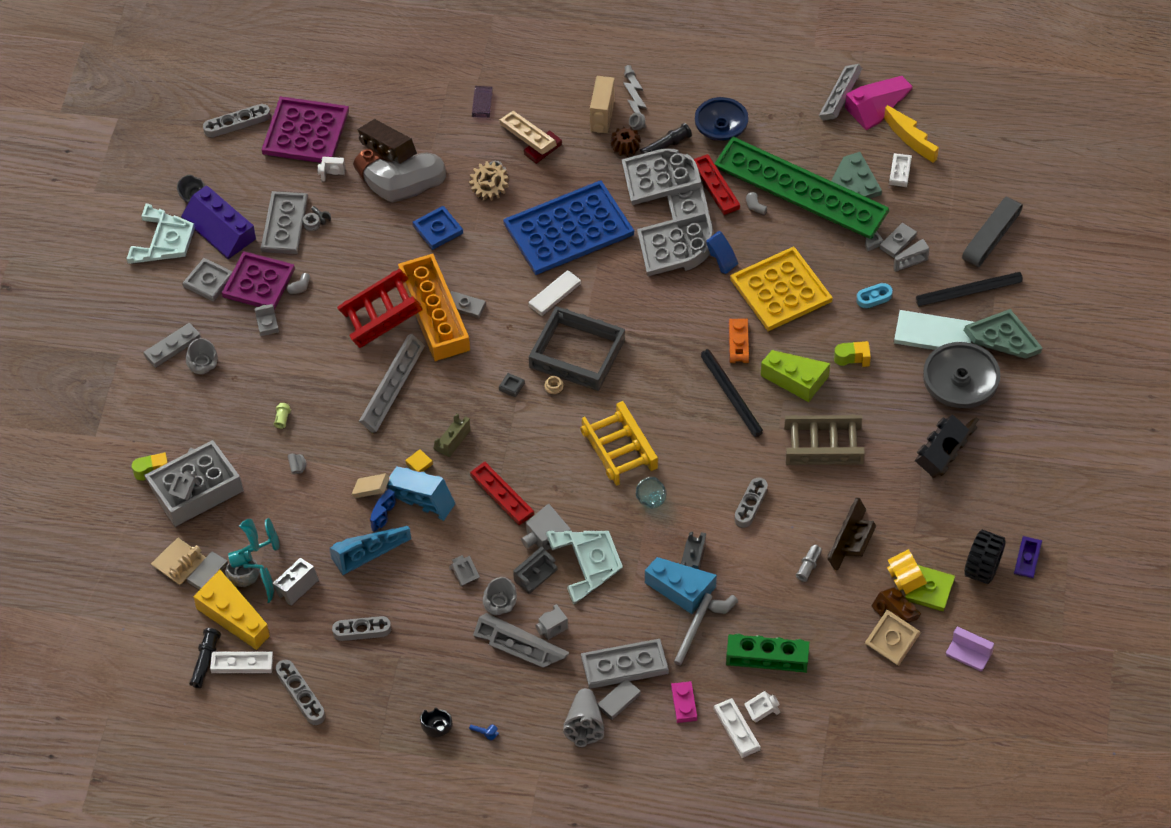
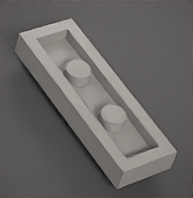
[144,323,201,368]

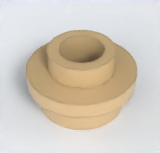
[544,376,563,394]

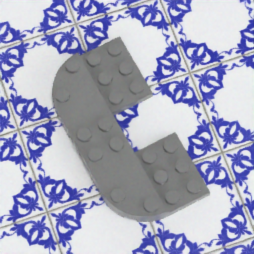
[622,149,714,276]

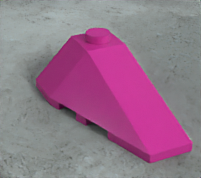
[845,76,913,130]

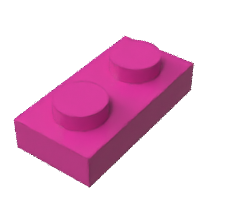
[671,681,697,723]

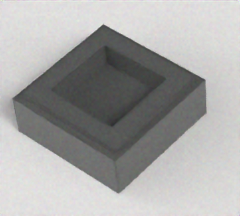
[499,373,525,397]

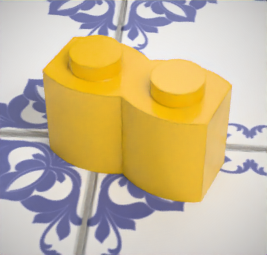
[887,549,927,594]

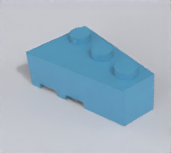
[387,466,456,521]
[645,557,717,614]

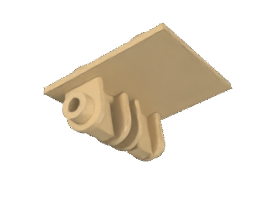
[151,538,206,585]

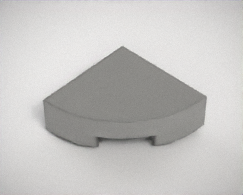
[865,231,884,252]

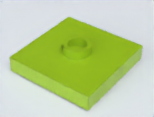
[905,565,955,612]

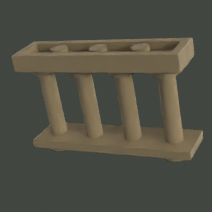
[784,414,865,465]

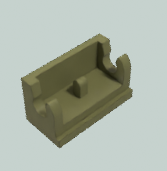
[433,413,471,457]

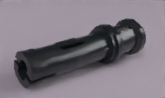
[640,123,692,154]
[189,628,221,688]

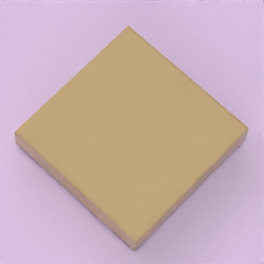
[865,610,921,666]

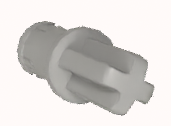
[796,545,822,582]

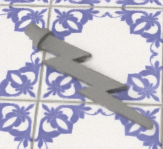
[623,65,647,128]

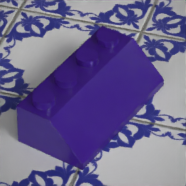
[181,185,256,259]

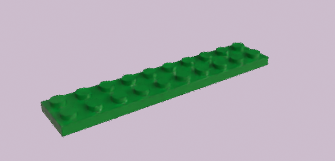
[714,137,889,240]

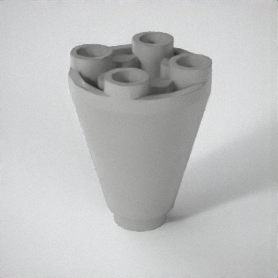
[563,688,604,747]

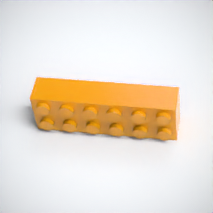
[398,254,470,361]

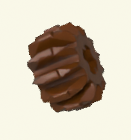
[610,127,641,157]

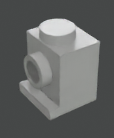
[535,604,568,640]

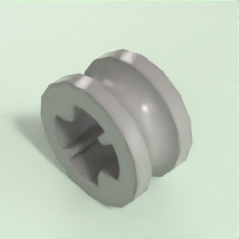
[303,213,320,231]

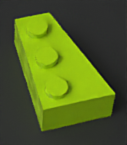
[761,350,830,402]

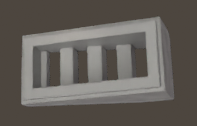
[893,239,929,272]

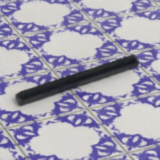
[916,272,1023,306]
[701,349,763,437]

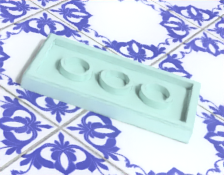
[894,310,974,350]

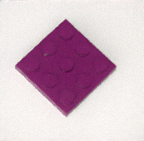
[222,251,295,310]

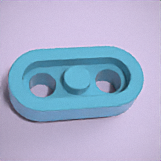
[856,283,893,308]

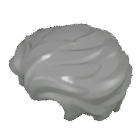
[186,338,218,375]
[225,558,259,588]
[483,577,517,615]

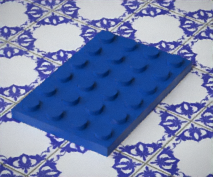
[503,180,634,275]

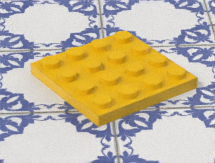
[730,246,833,331]

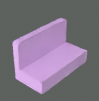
[946,627,994,671]

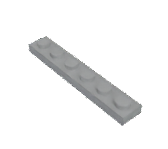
[359,334,425,433]

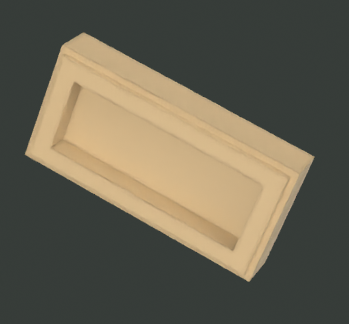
[352,473,390,498]

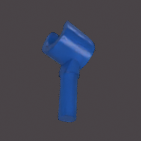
[469,724,499,740]

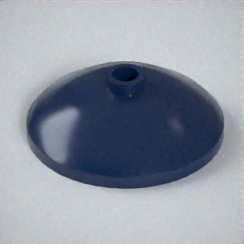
[695,97,748,140]

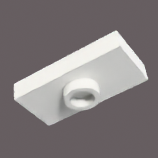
[889,153,912,187]

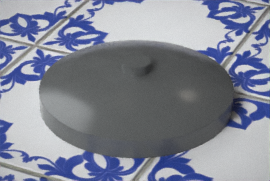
[923,342,1000,408]

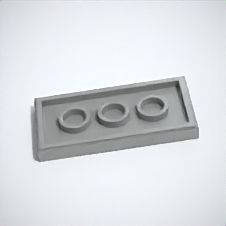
[261,191,308,254]
[581,639,669,689]

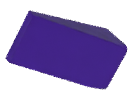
[1014,536,1042,578]

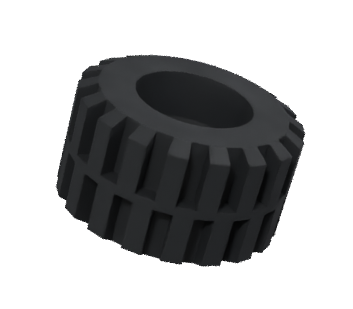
[964,529,1006,584]

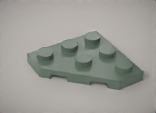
[831,152,882,199]
[963,309,1043,359]

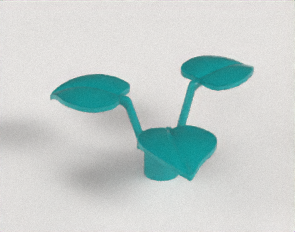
[228,518,280,603]

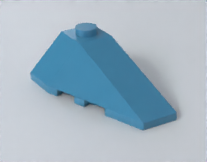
[330,526,411,575]

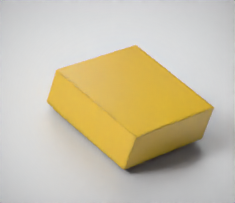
[405,449,433,472]

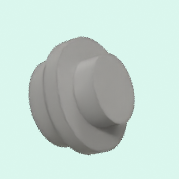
[629,112,645,130]

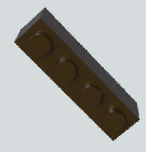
[357,119,417,164]

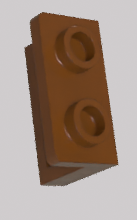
[872,587,921,623]

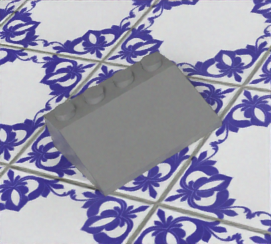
[144,440,244,527]

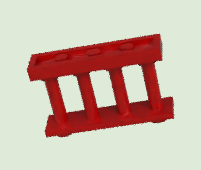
[337,268,423,348]

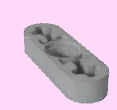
[735,478,768,528]
[332,616,391,641]

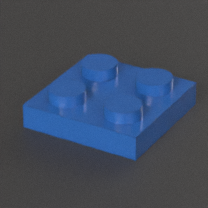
[413,206,463,250]

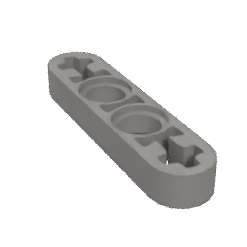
[203,104,271,137]
[276,660,325,725]

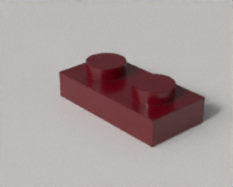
[524,130,562,164]

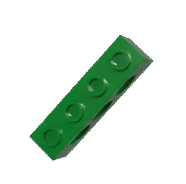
[726,634,810,673]

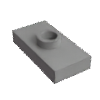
[880,223,917,258]
[450,291,486,319]

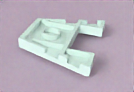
[127,204,195,264]
[546,531,623,604]

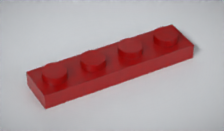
[694,154,740,215]
[470,462,534,526]

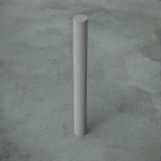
[674,593,712,665]

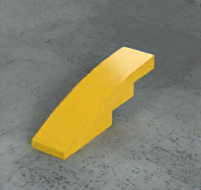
[884,105,939,163]

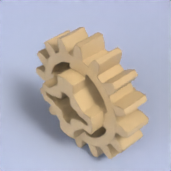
[469,161,509,201]

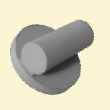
[288,453,307,474]

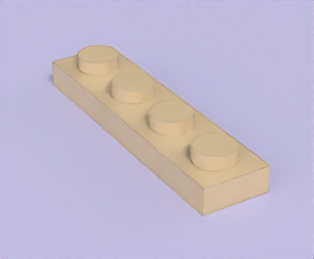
[499,111,557,155]

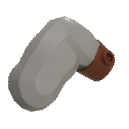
[353,149,446,203]

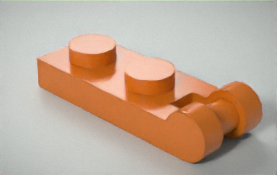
[729,319,749,363]

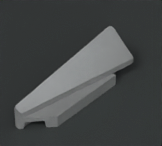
[473,613,569,667]

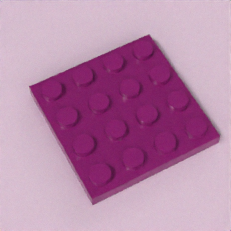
[261,96,349,163]

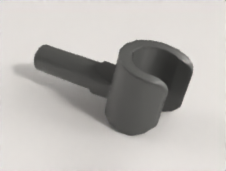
[311,206,331,225]

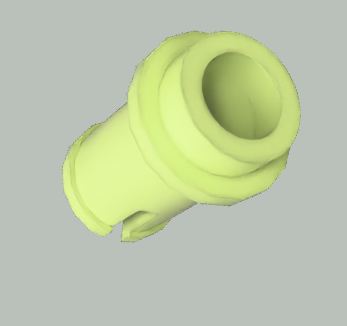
[274,403,291,429]

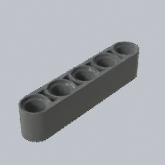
[962,196,1023,267]

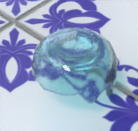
[635,477,667,509]

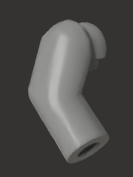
[746,192,767,215]
[287,273,310,294]
[708,595,738,614]

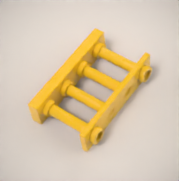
[580,401,658,486]

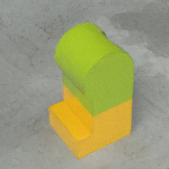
[834,341,871,367]
[132,452,168,481]

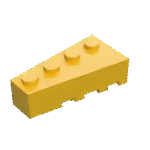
[193,569,270,650]

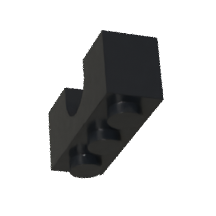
[915,415,969,476]

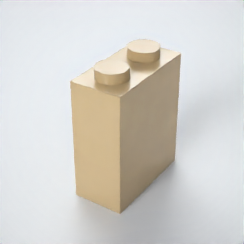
[590,76,615,133]

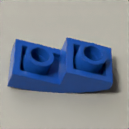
[706,231,739,274]
[370,488,396,532]

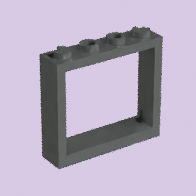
[529,306,625,391]

